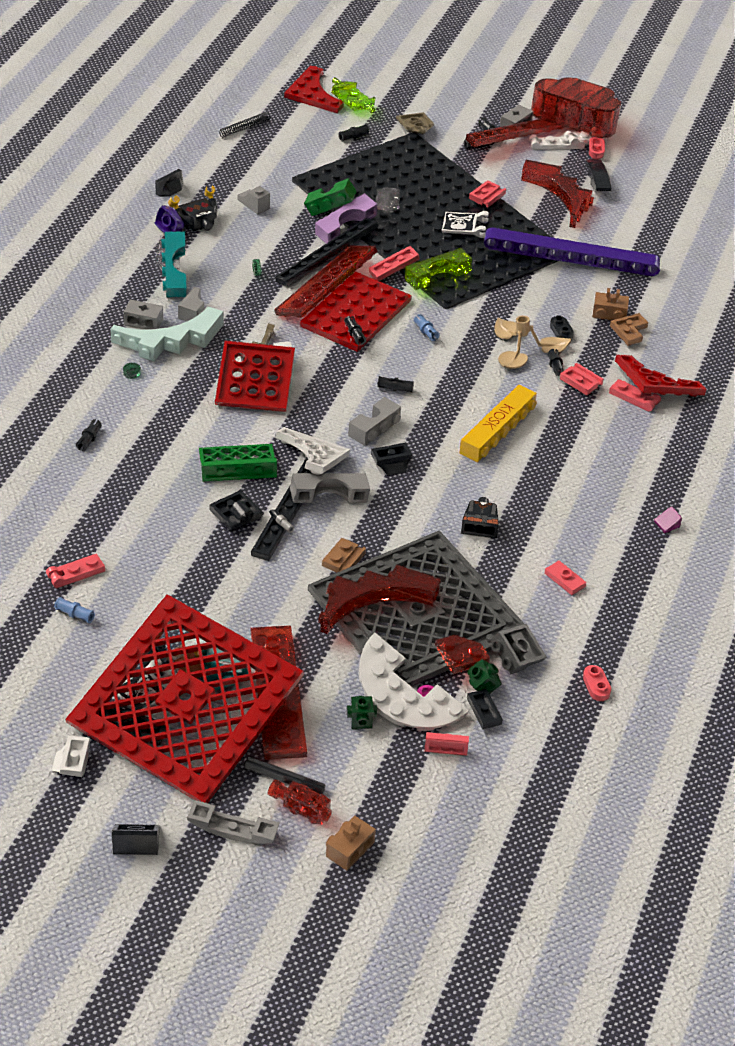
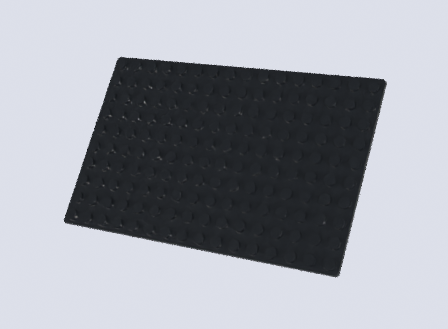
[292,132,558,309]

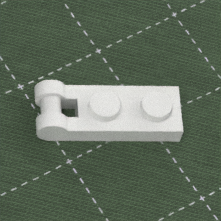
[564,129,607,146]

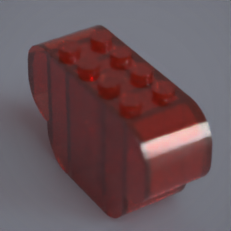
[531,77,621,138]

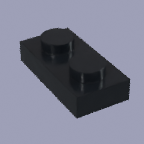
[467,689,503,730]

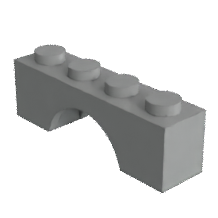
[290,473,370,503]

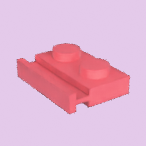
[469,180,506,208]
[560,363,603,395]

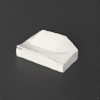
[52,736,90,777]

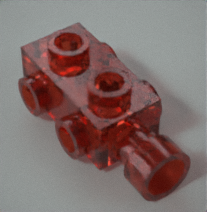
[267,779,332,825]

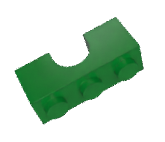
[304,178,356,216]

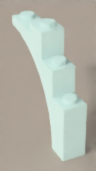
[111,307,224,361]

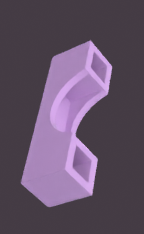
[315,193,377,243]

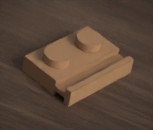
[322,538,366,573]

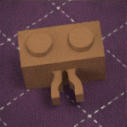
[592,288,629,320]
[326,815,376,871]

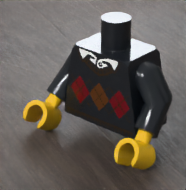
[168,186,218,231]

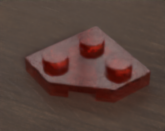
[435,635,490,674]

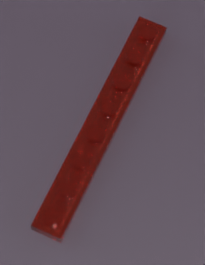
[465,115,571,147]

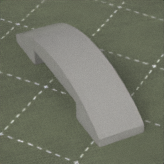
[187,800,279,844]

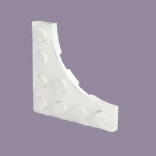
[275,427,350,475]

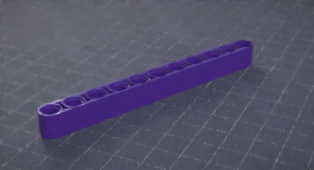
[484,228,660,276]

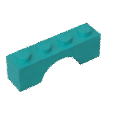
[161,232,187,298]

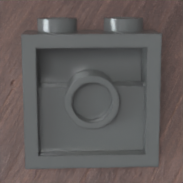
[490,624,547,674]

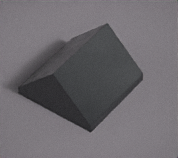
[112,824,160,855]

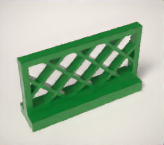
[199,444,277,482]

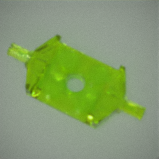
[331,77,376,114]

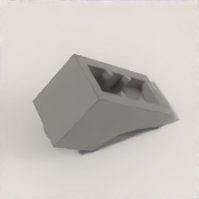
[237,186,270,215]
[178,287,205,322]

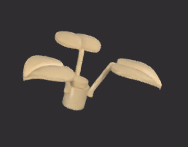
[495,315,571,369]

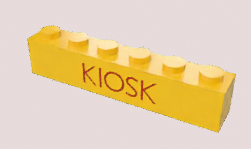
[459,384,537,463]

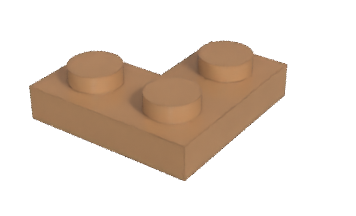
[610,313,648,346]

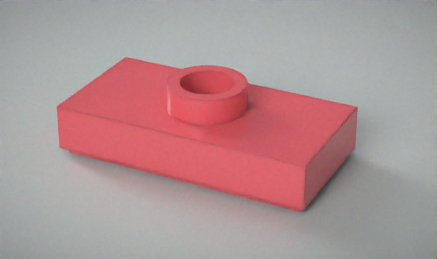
[545,560,586,595]
[424,732,469,756]

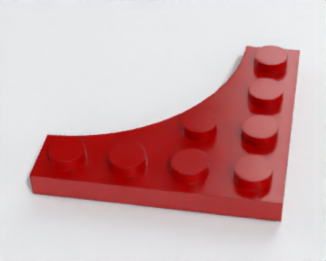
[284,65,344,114]
[615,354,707,397]

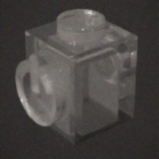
[375,187,400,213]

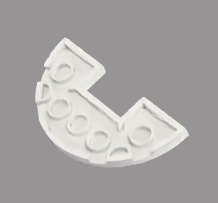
[359,632,469,731]

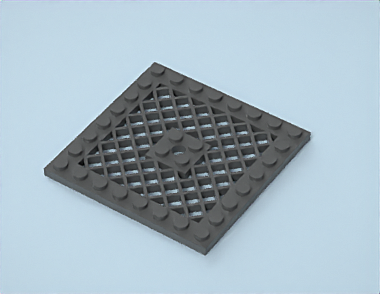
[308,530,524,687]

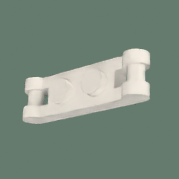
[529,135,585,150]

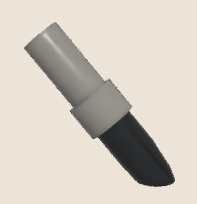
[269,510,294,533]

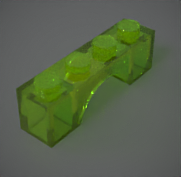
[405,248,472,290]

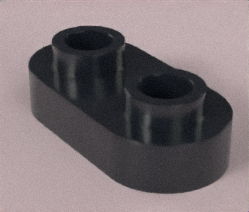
[550,315,574,340]

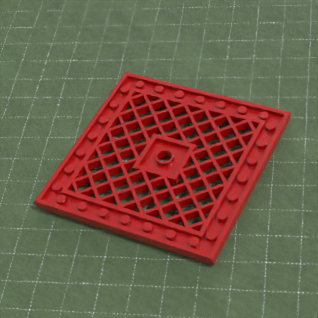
[65,594,304,804]

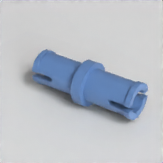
[414,314,440,341]
[54,597,95,623]

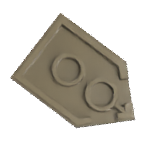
[396,112,434,134]

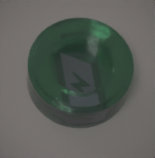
[252,259,261,276]
[123,363,141,379]

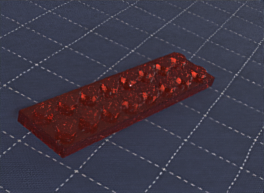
[274,245,377,318]
[250,625,307,760]

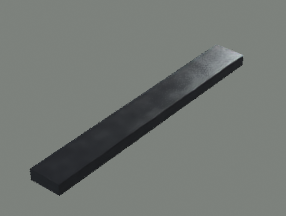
[275,218,379,287]
[251,457,311,561]

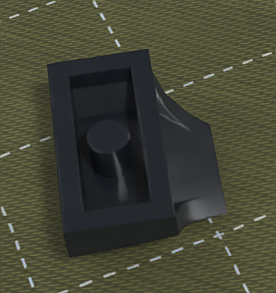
[155,169,183,197]
[371,442,412,476]

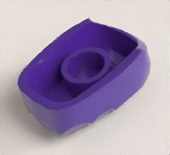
[154,205,184,233]

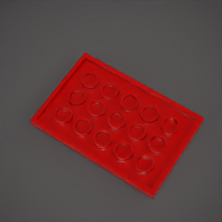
[300,271,412,352]

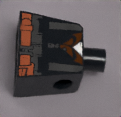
[461,497,499,539]

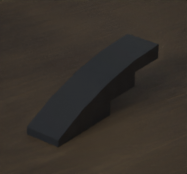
[585,159,612,191]

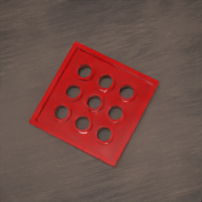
[215,341,295,412]

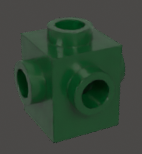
[467,659,502,694]
[347,696,377,729]

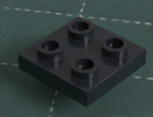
[209,490,263,532]

